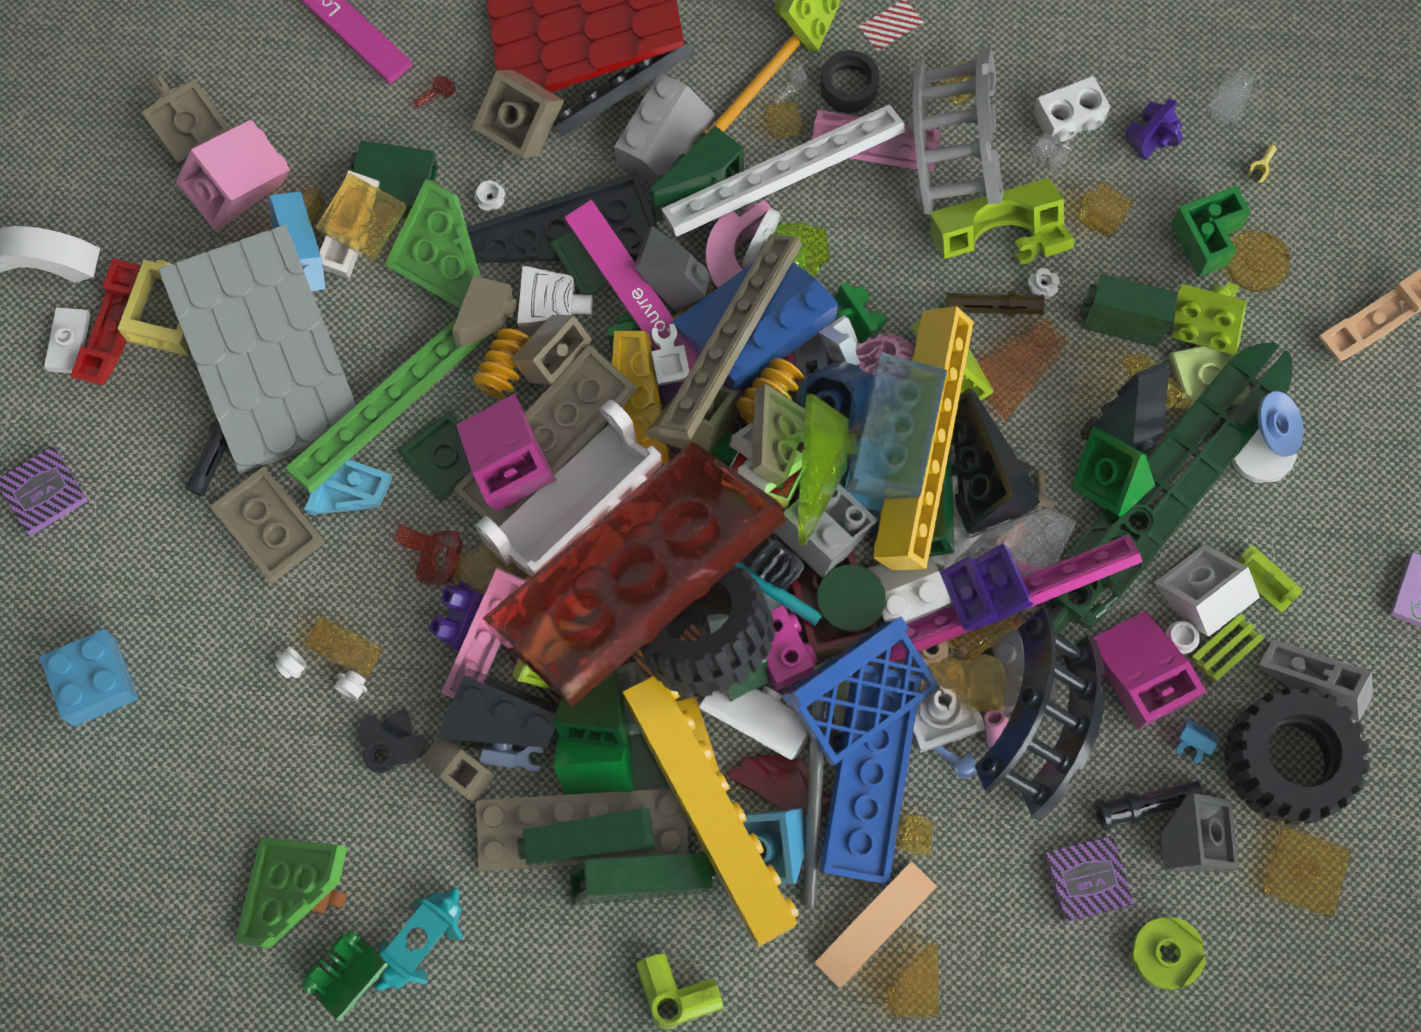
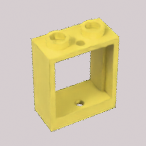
[118,260,190,356]

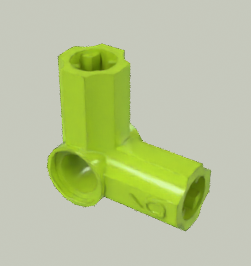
[636,953,724,1030]

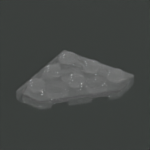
[940,506,1076,613]

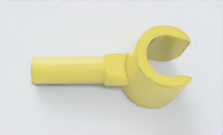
[1247,145,1277,183]

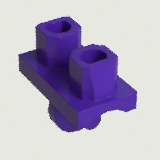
[1126,98,1183,160]
[428,581,484,650]

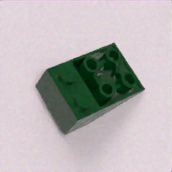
[650,126,744,223]

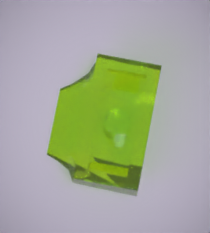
[775,223,830,278]

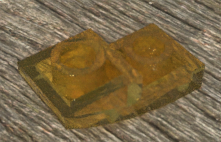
[304,616,383,678]

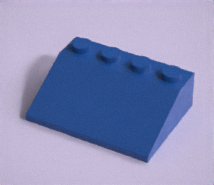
[672,262,838,392]

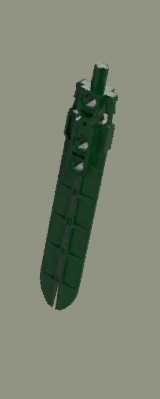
[1049,342,1293,635]

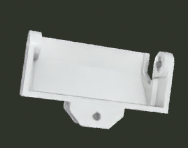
[475,399,662,582]

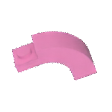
[706,200,772,292]

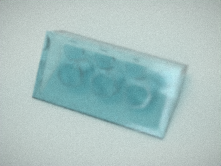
[846,352,947,500]

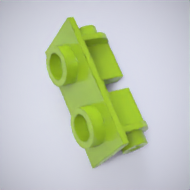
[1237,545,1303,614]

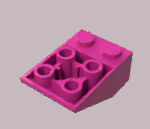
[456,394,556,511]
[1092,611,1207,730]

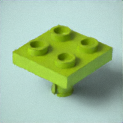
[775,0,841,51]
[1172,284,1247,355]

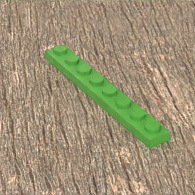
[285,318,489,494]

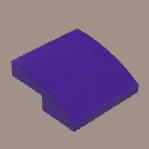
[940,543,1034,632]

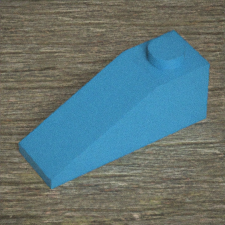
[268,191,326,291]

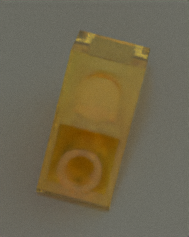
[929,655,1006,712]

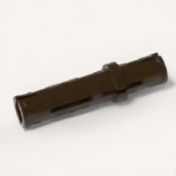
[946,291,1045,317]

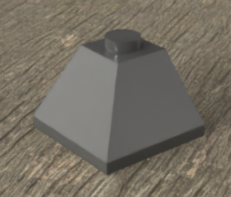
[634,226,711,312]
[1160,793,1239,872]

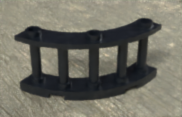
[974,606,1105,821]

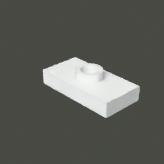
[44,308,91,373]

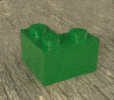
[1171,185,1251,278]

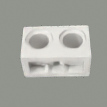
[1033,76,1110,144]

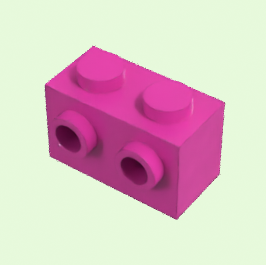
[765,605,817,691]

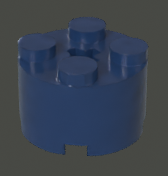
[796,362,875,437]

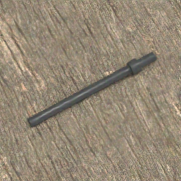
[802,693,827,906]

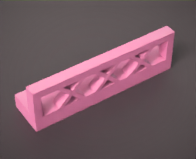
[812,110,941,172]

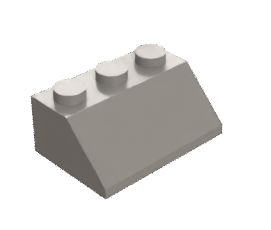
[614,74,715,182]

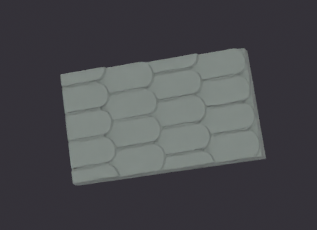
[158,224,356,475]

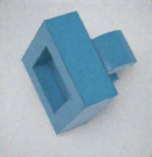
[1177,718,1218,764]

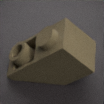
[420,738,496,802]

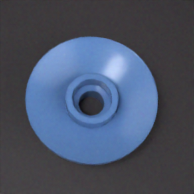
[1258,391,1303,457]

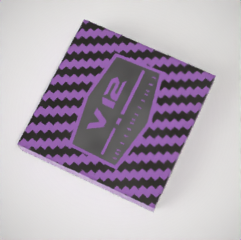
[0,446,89,536]
[1044,836,1134,923]

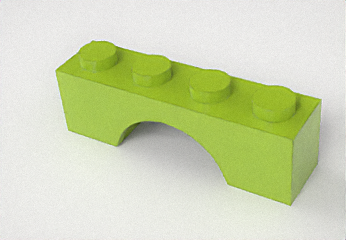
[930,178,1064,259]

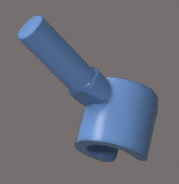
[933,745,977,779]

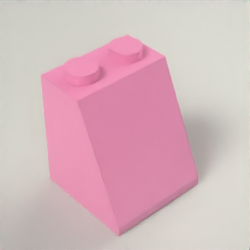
[176,120,290,231]

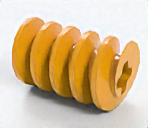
[473,328,531,400]
[736,358,805,424]

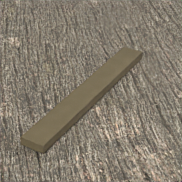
[657,234,802,440]

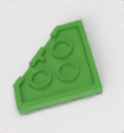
[384,179,481,309]
[235,837,347,948]

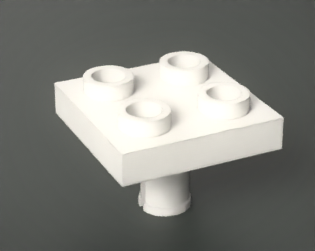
[913,665,986,753]

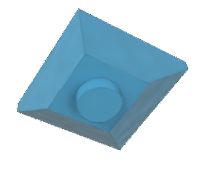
[743,807,806,885]

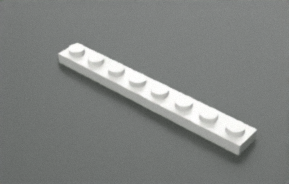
[661,104,905,237]

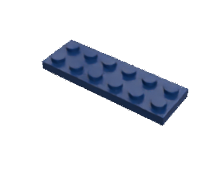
[819,665,922,885]

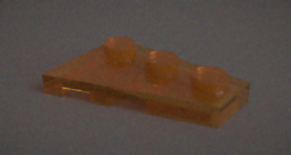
[978,318,1067,422]

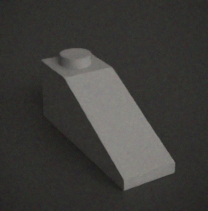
[1258,639,1373,721]

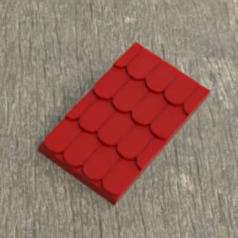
[487,0,684,93]

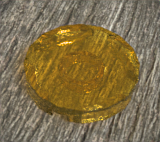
[1226,230,1291,292]

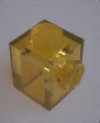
[1079,181,1134,239]

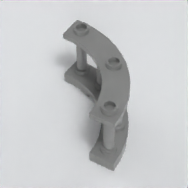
[908,46,1004,215]

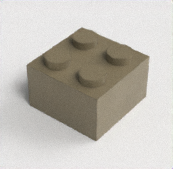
[472,70,564,158]

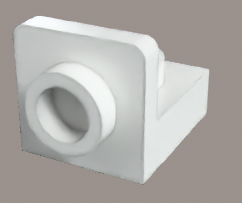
[819,316,860,366]

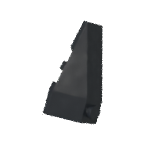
[1080,360,1170,453]

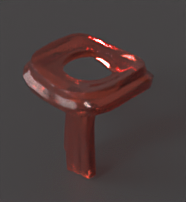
[392,524,463,586]

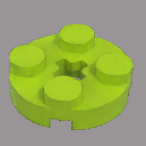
[1130,917,1205,991]

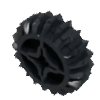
[717,511,804,589]

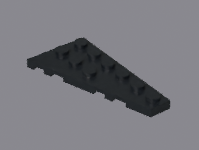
[467,172,660,263]

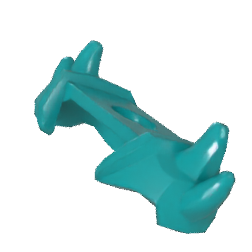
[374,887,463,991]

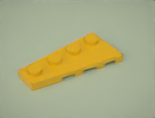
[608,331,670,465]

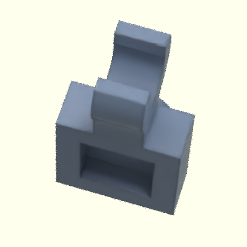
[480,743,545,771]

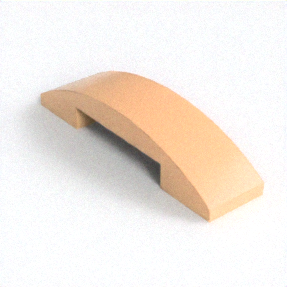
[1319,269,1421,362]
[814,861,937,989]

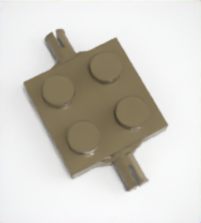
[141,75,231,166]

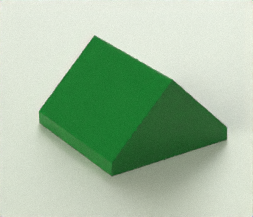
[1071,427,1155,516]
[554,722,634,795]

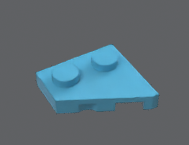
[304,459,393,515]

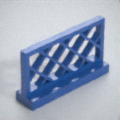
[781,616,940,765]

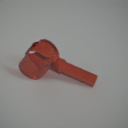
[413,76,456,109]

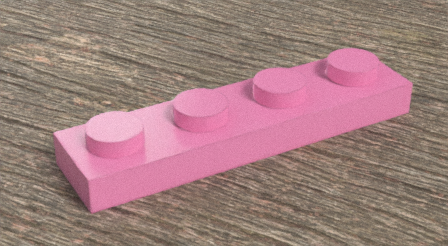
[441,567,528,699]

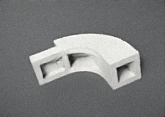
[0,226,100,283]

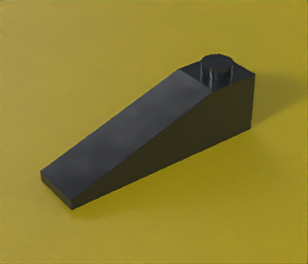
[950,387,1040,534]

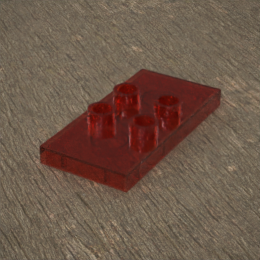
[483,441,787,707]

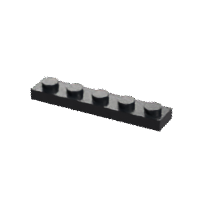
[553,38,694,137]

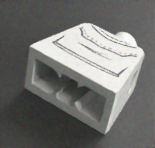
[517,266,593,335]

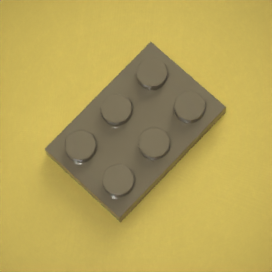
[210,466,325,584]

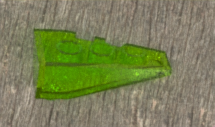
[798,394,855,545]

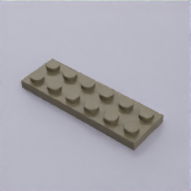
[453,344,638,527]
[476,789,689,872]

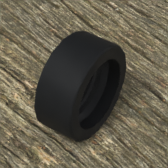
[820,50,880,113]

